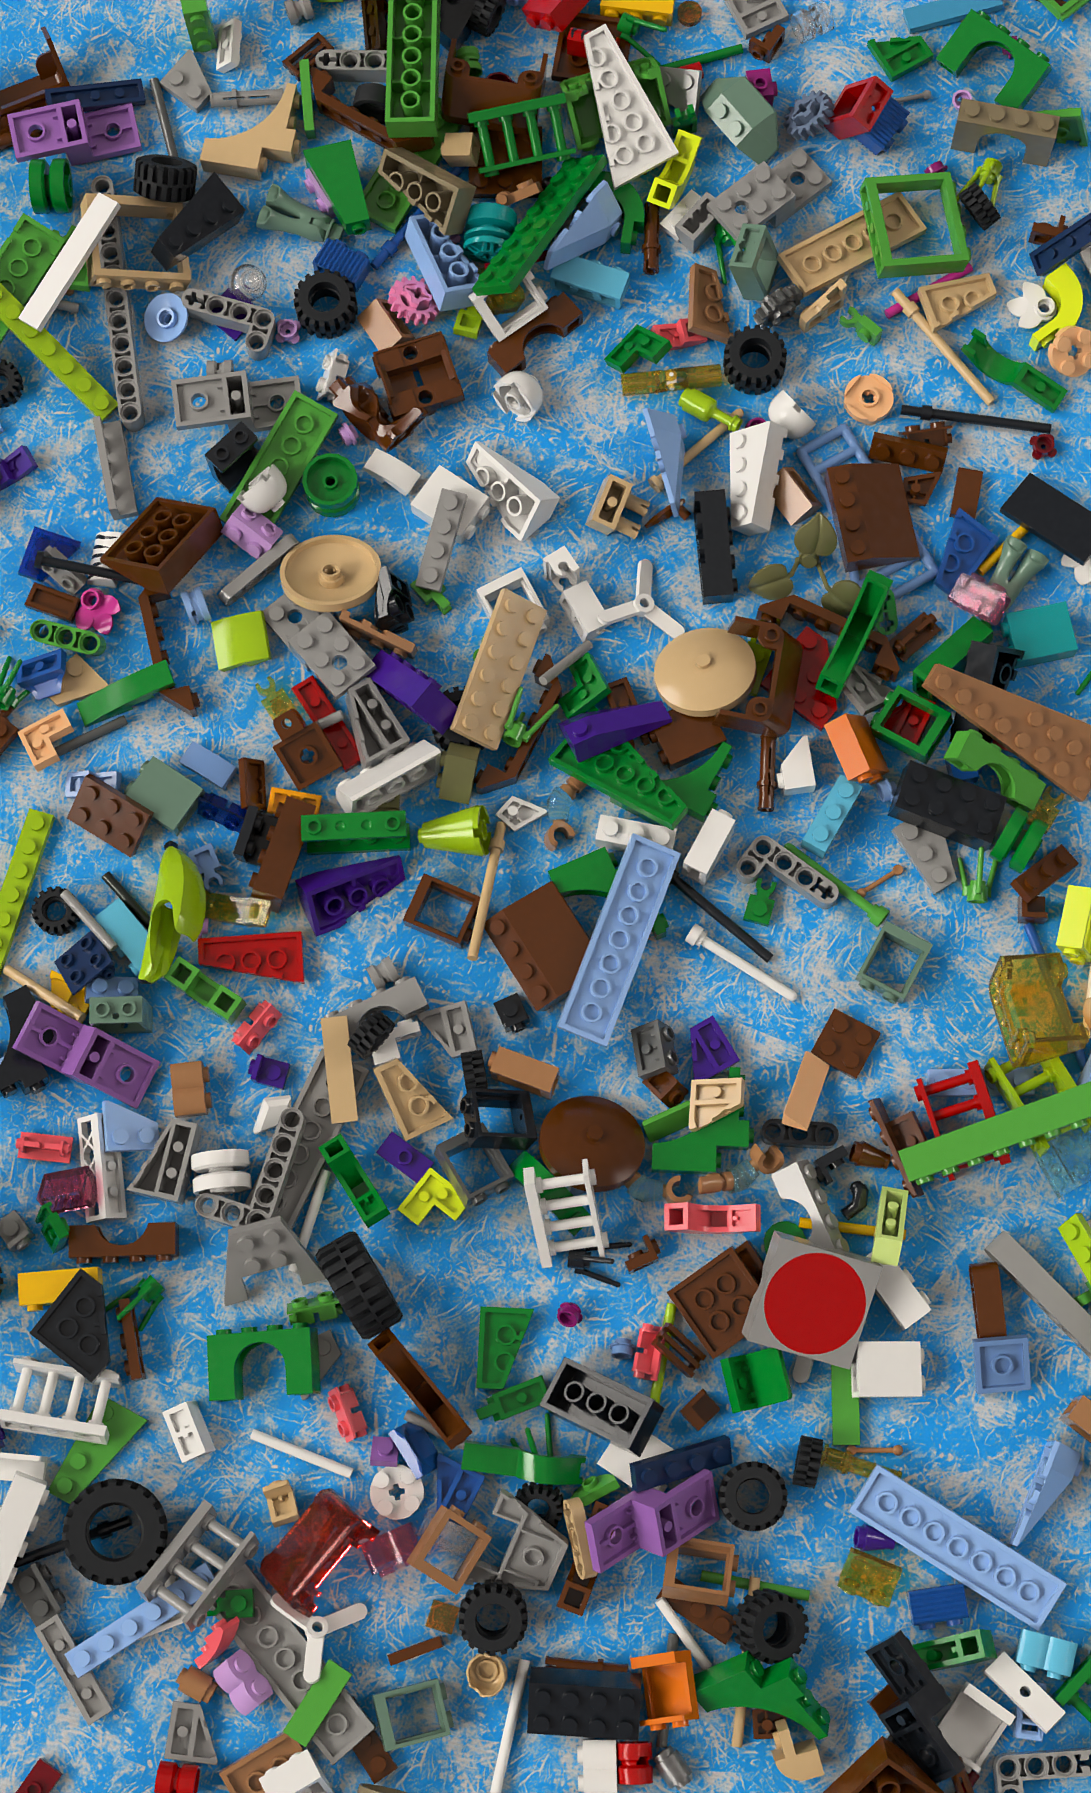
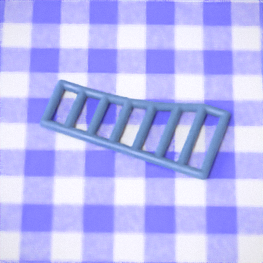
[796,423,938,601]

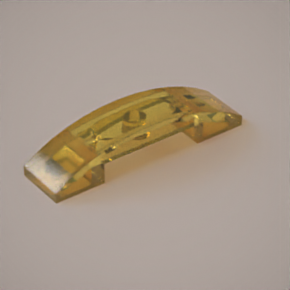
[205,890,273,927]

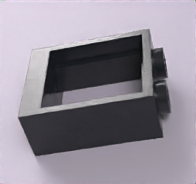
[460,1088,537,1150]

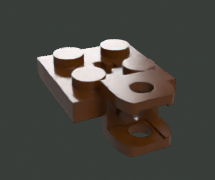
[273,708,344,791]

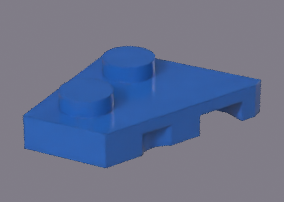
[437,1453,486,1526]

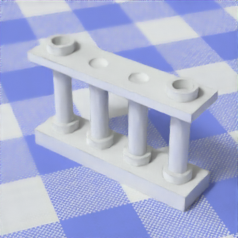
[523,1159,609,1268]
[0,1356,122,1445]

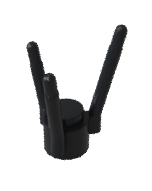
[568,1242,632,1287]

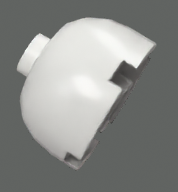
[493,371,543,422]
[768,390,817,439]
[237,464,287,513]

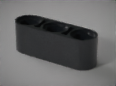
[760,1119,839,1150]

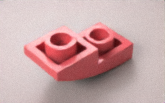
[194,1616,240,1669]

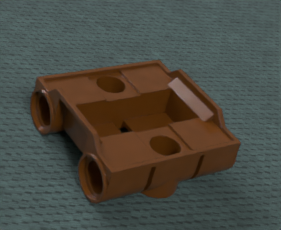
[372,331,465,422]

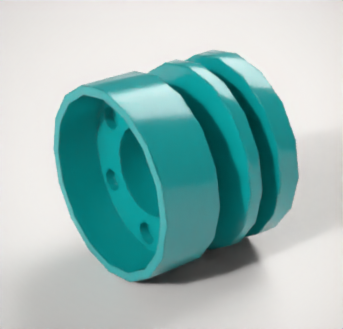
[463,202,517,264]

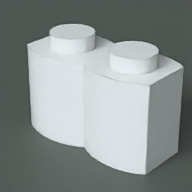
[577,1739,618,1793]

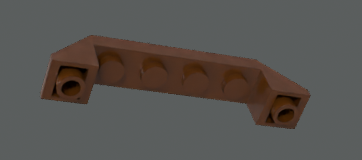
[310,66,435,153]
[138,588,200,717]
[756,595,900,682]
[474,654,562,795]

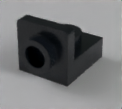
[493,993,530,1034]
[813,1145,848,1186]

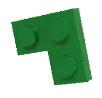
[604,325,673,374]
[558,652,612,719]

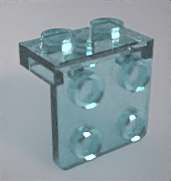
[1032,1128,1091,1198]

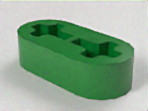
[874,589,898,636]

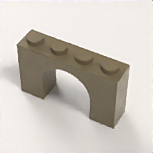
[950,98,1060,167]

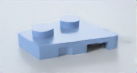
[102,1100,159,1153]

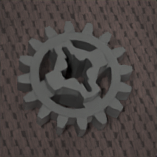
[753,284,804,329]

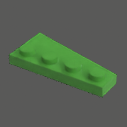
[48,1398,149,1504]

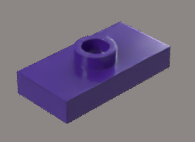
[376,1132,434,1183]

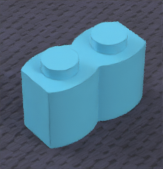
[1014,1628,1078,1681]

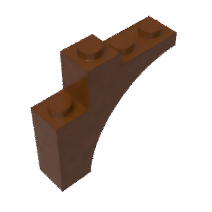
[367,1328,473,1450]

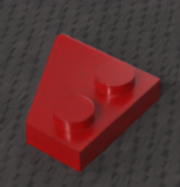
[870,696,936,745]

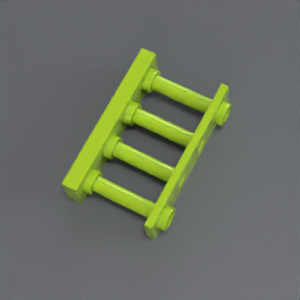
[984,1031,1091,1157]

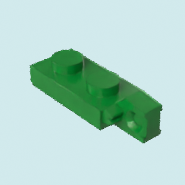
[476,1375,548,1422]

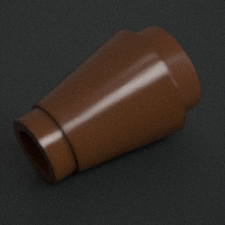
[849,1140,891,1170]

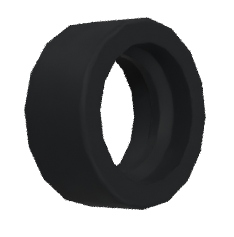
[353,83,386,124]

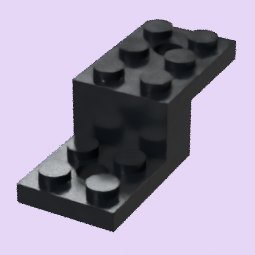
[865,1630,965,1784]

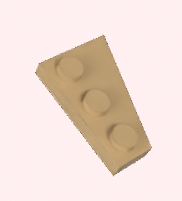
[917,273,997,334]
[372,1058,454,1141]

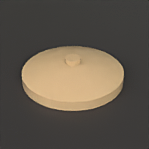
[280,535,381,612]
[654,628,757,717]

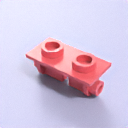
[231,1000,282,1055]
[16,1132,74,1164]
[632,1323,665,1381]
[328,1384,368,1443]

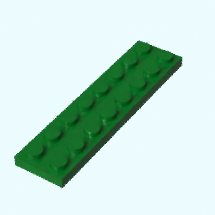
[472,154,608,296]

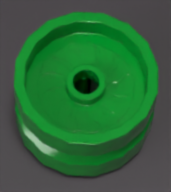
[29,158,73,214]
[302,453,360,518]
[989,807,1049,874]

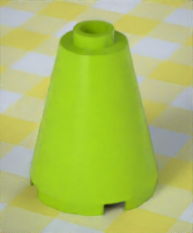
[418,805,491,857]

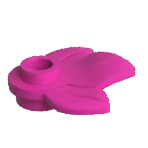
[75,588,121,635]

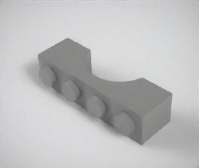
[320,976,430,1039]
[771,1159,850,1252]

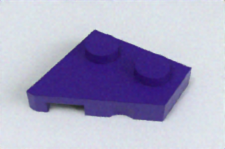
[690,1015,740,1080]

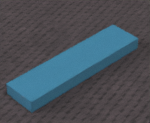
[903,0,1003,34]

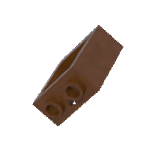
[403,873,480,949]

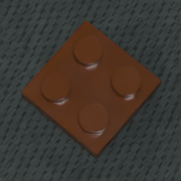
[811,1008,881,1080]

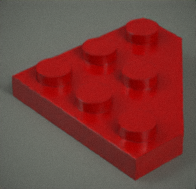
[760,626,837,731]

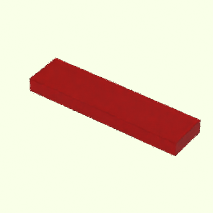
[291,675,361,772]

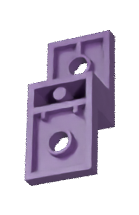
[7,99,143,166]
[12,1001,160,1109]
[584,1469,720,1573]

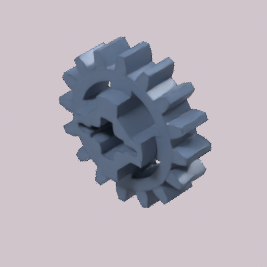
[783,90,835,141]

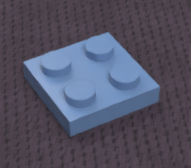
[972,1334,1031,1394]

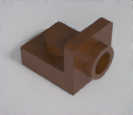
[749,24,785,63]
[1028,215,1068,245]
[642,1071,689,1109]
[625,1234,661,1274]

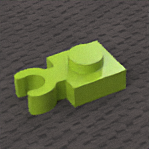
[453,306,483,340]

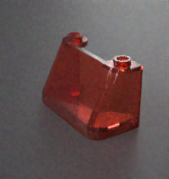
[260,1488,381,1618]

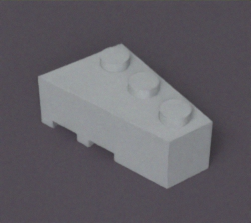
[345,677,410,770]
[126,1118,203,1205]

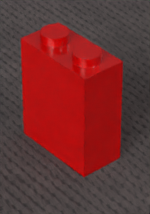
[521,0,590,32]

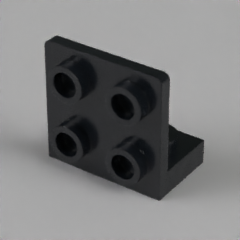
[233,805,278,867]

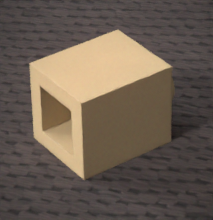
[441,132,481,167]

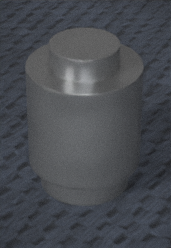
[653,1745,692,1790]

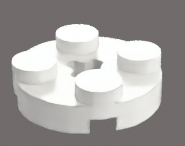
[370,1464,425,1520]

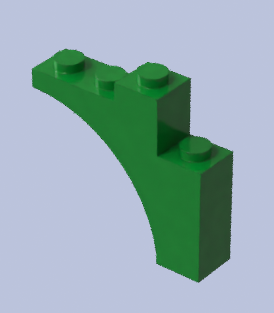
[815,570,893,699]
[610,742,734,827]
[548,847,669,940]
[651,1067,754,1175]
[694,1651,830,1740]

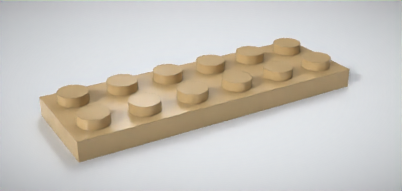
[777,192,927,297]
[450,588,547,751]

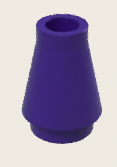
[853,1524,896,1552]

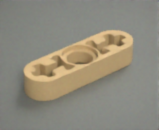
[563,1497,597,1580]

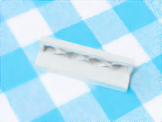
[77,1113,127,1223]

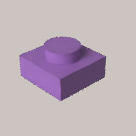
[370,1436,399,1467]

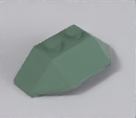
[700,76,779,165]

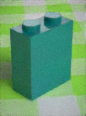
[1000,601,1078,669]

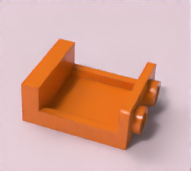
[630,1650,699,1731]

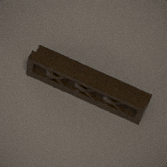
[361,0,388,50]

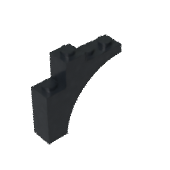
[0,985,54,1098]

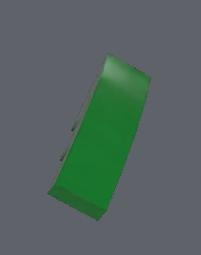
[76,660,176,727]

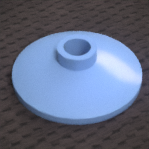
[144,293,188,343]

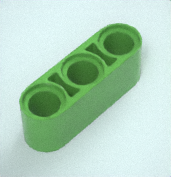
[30,619,106,656]

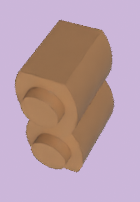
[170,1061,212,1118]

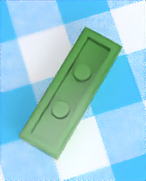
[299,59,316,139]
[831,1365,860,1445]
[283,1659,353,1747]

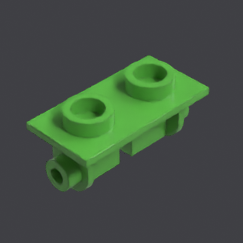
[287,1291,343,1325]

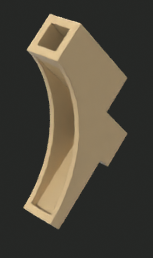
[200,83,302,181]

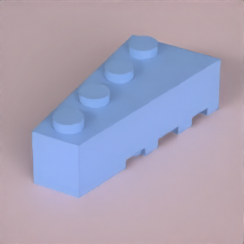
[405,214,487,312]

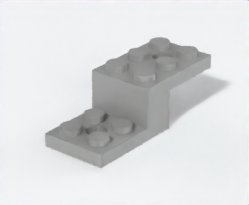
[707,147,832,241]
[171,370,301,432]
[263,593,376,700]

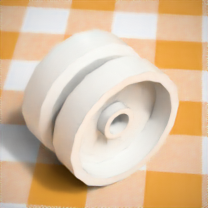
[190,1149,252,1195]

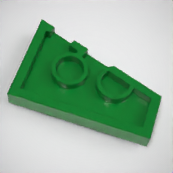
[476,1306,534,1390]

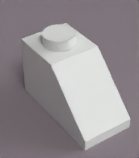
[776,736,816,796]

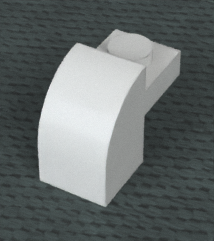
[372,1018,422,1067]

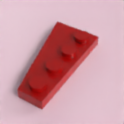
[198,931,305,984]

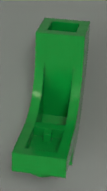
[589,171,644,254]
[318,1133,391,1228]
[509,1150,590,1236]

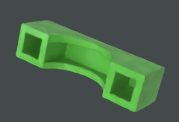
[943,729,1046,811]

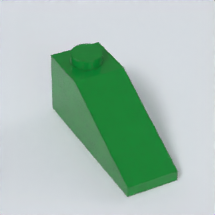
[912,1629,997,1672]

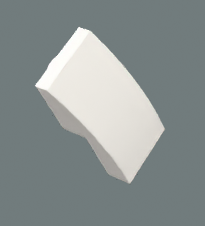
[362,448,421,496]

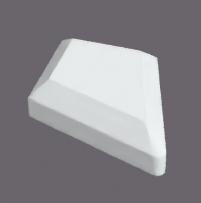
[495,796,547,832]
[253,1095,291,1135]

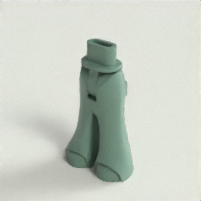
[256,183,344,242]
[976,535,1050,626]

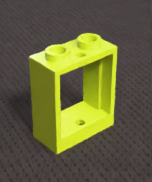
[1056,885,1091,965]

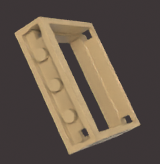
[80,193,191,293]

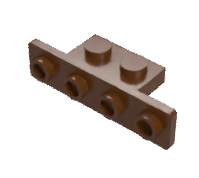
[868,1098,927,1198]

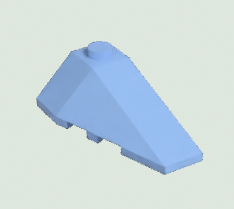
[543,180,623,270]
[642,408,687,517]
[1009,1440,1083,1547]

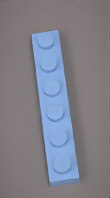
[64,1562,215,1678]

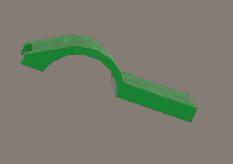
[961,328,1068,413]
[461,1440,586,1485]

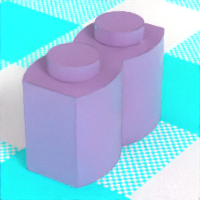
[213,1649,273,1716]

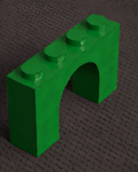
[936,9,1052,109]
[207,1322,321,1402]

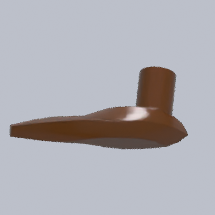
[644,499,691,528]

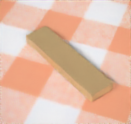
[321,1015,358,1124]

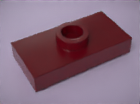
[16,1758,63,1793]

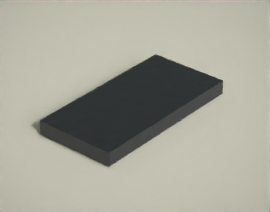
[1000,473,1091,566]

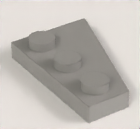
[891,822,957,895]

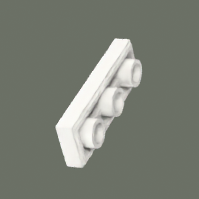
[984,1652,1066,1734]

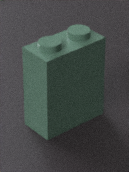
[124,756,207,836]

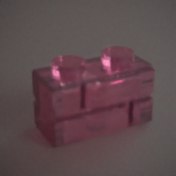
[947,573,1011,626]

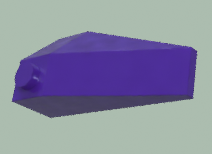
[558,701,672,763]
[295,855,406,937]

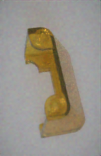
[989,953,1090,1068]

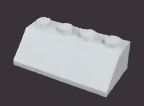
[336,739,441,813]

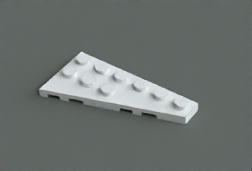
[583,24,679,190]

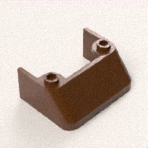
[0,26,70,134]
[440,38,548,135]
[712,616,803,738]

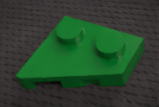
[867,36,934,82]

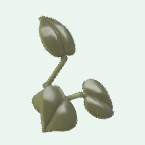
[748,512,861,617]

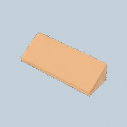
[782,1051,830,1131]

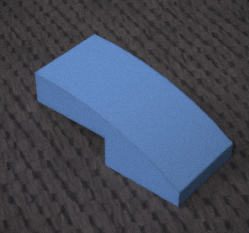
[179,741,238,790]
[65,770,122,799]

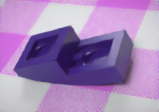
[0,445,38,491]

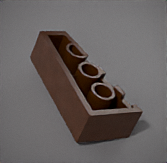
[249,796,316,914]

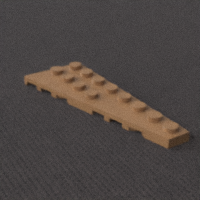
[922,664,1091,802]

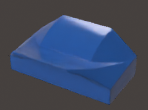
[17,648,67,701]
[388,1422,438,1480]

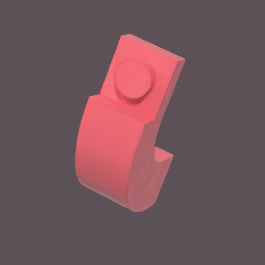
[664,1202,761,1234]

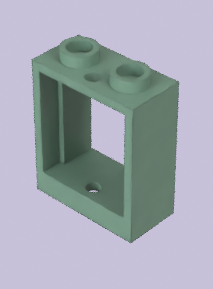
[729,223,779,301]
[855,920,933,1004]
[89,996,153,1034]
[372,1678,454,1752]

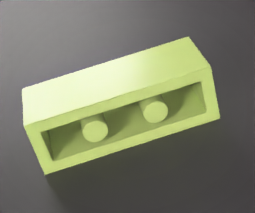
[871,1186,909,1266]

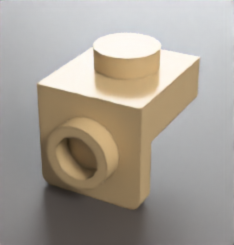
[262,1480,300,1528]

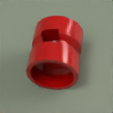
[616,1741,653,1785]
[154,1760,200,1793]

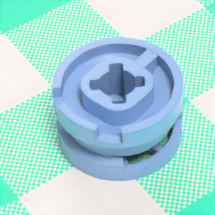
[180,586,212,626]

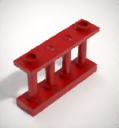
[914,1060,1012,1181]

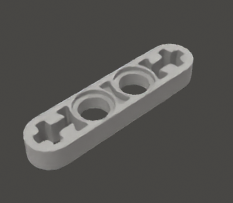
[218,534,300,606]

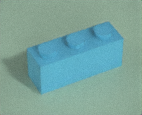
[550,256,630,310]
[800,774,863,859]
[95,898,148,977]

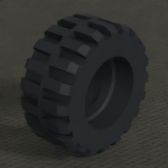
[315,1232,403,1339]
[62,1479,168,1586]

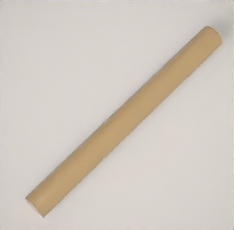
[3,965,86,1023]

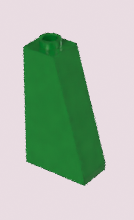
[303,139,372,235]
[913,616,993,702]

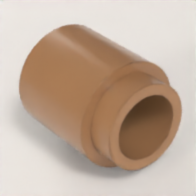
[176,1665,218,1704]

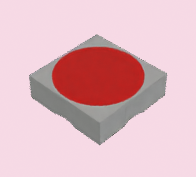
[742,1230,883,1370]

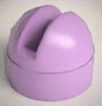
[952,90,972,111]

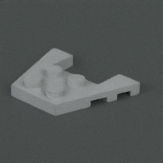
[224,1216,326,1306]
[464,1488,569,1591]

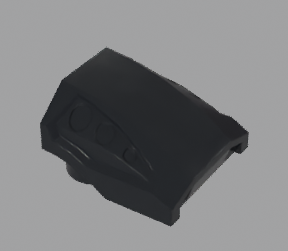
[374,566,415,634]

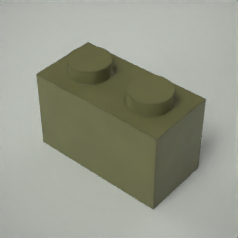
[436,742,480,805]

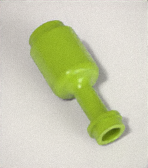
[678,388,743,432]

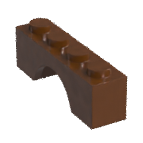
[487,292,583,377]
[69,1222,179,1265]
[557,1501,614,1616]

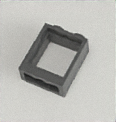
[434,1122,514,1208]

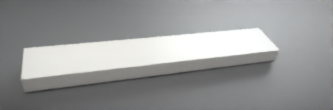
[18,192,121,332]

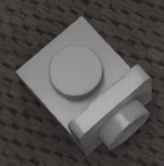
[0,1210,35,1252]

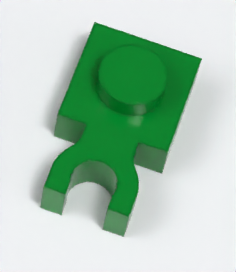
[671,104,697,139]
[743,878,777,927]
[207,1589,255,1619]

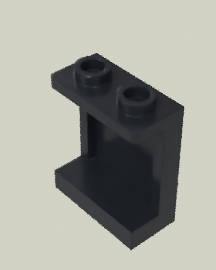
[205,421,259,493]

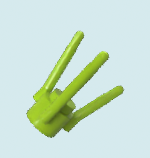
[956,158,1003,207]

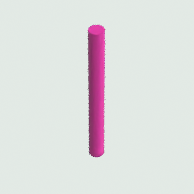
[884,262,973,319]

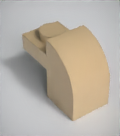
[771,1719,825,1781]

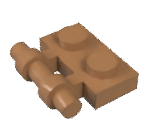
[496,179,543,206]

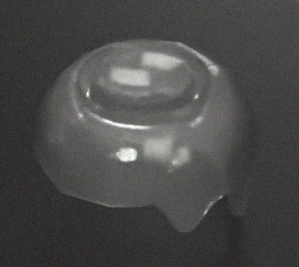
[228,264,267,302]

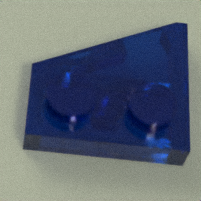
[18,526,81,583]

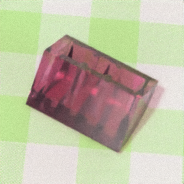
[36,1166,97,1213]

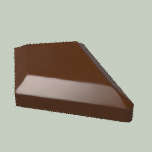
[903,472,942,506]
[752,1708,787,1739]

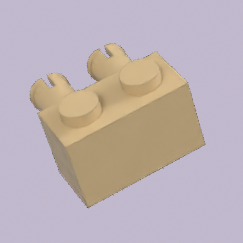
[585,474,650,540]

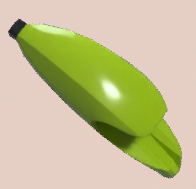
[137,841,206,984]

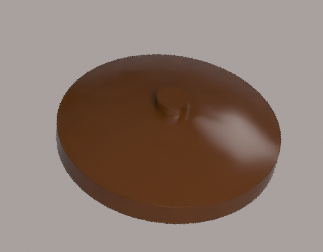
[538,1096,645,1192]

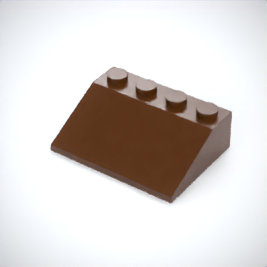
[824,463,920,573]
[100,497,223,594]
[484,881,590,1012]
[823,1736,944,1793]

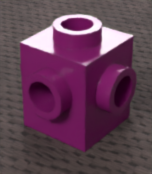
[745,68,778,107]

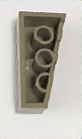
[378,147,476,236]

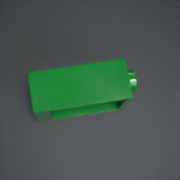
[870,685,953,764]

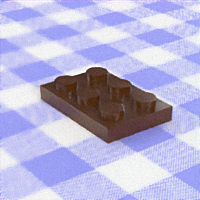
[67,774,154,857]

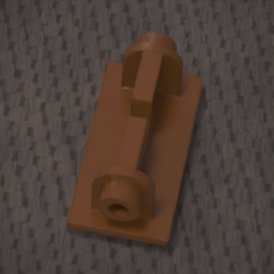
[898,421,952,446]
[889,612,941,663]

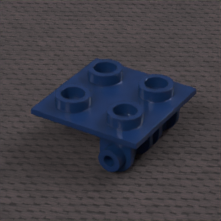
[54,931,115,995]

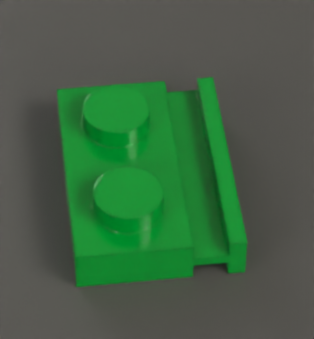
[35,1201,70,1254]

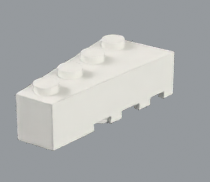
[730,421,788,536]

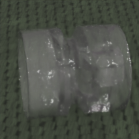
[790,0,834,44]

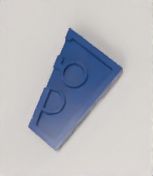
[934,508,1000,599]

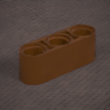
[969,1261,1007,1338]

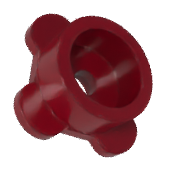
[1029,434,1057,460]

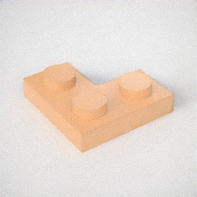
[17,708,74,772]

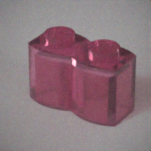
[360,1522,419,1578]

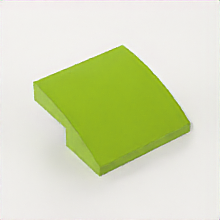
[211,611,272,672]

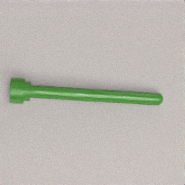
[784,843,890,928]

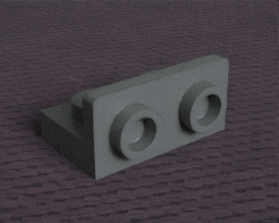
[631,1019,679,1080]
[12,1562,66,1627]

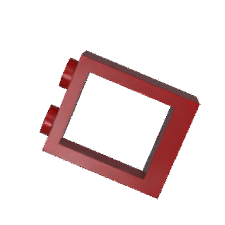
[823,76,893,140]

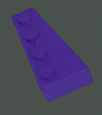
[366,649,458,735]

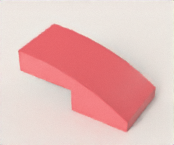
[650,318,708,350]

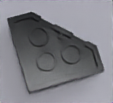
[30,1268,111,1383]

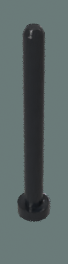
[34,550,139,585]

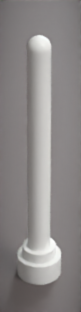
[685,923,797,1001]

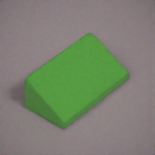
[642,1100,690,1142]

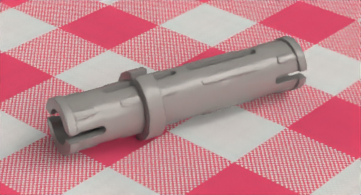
[210,88,283,109]

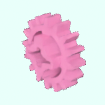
[388,276,439,326]

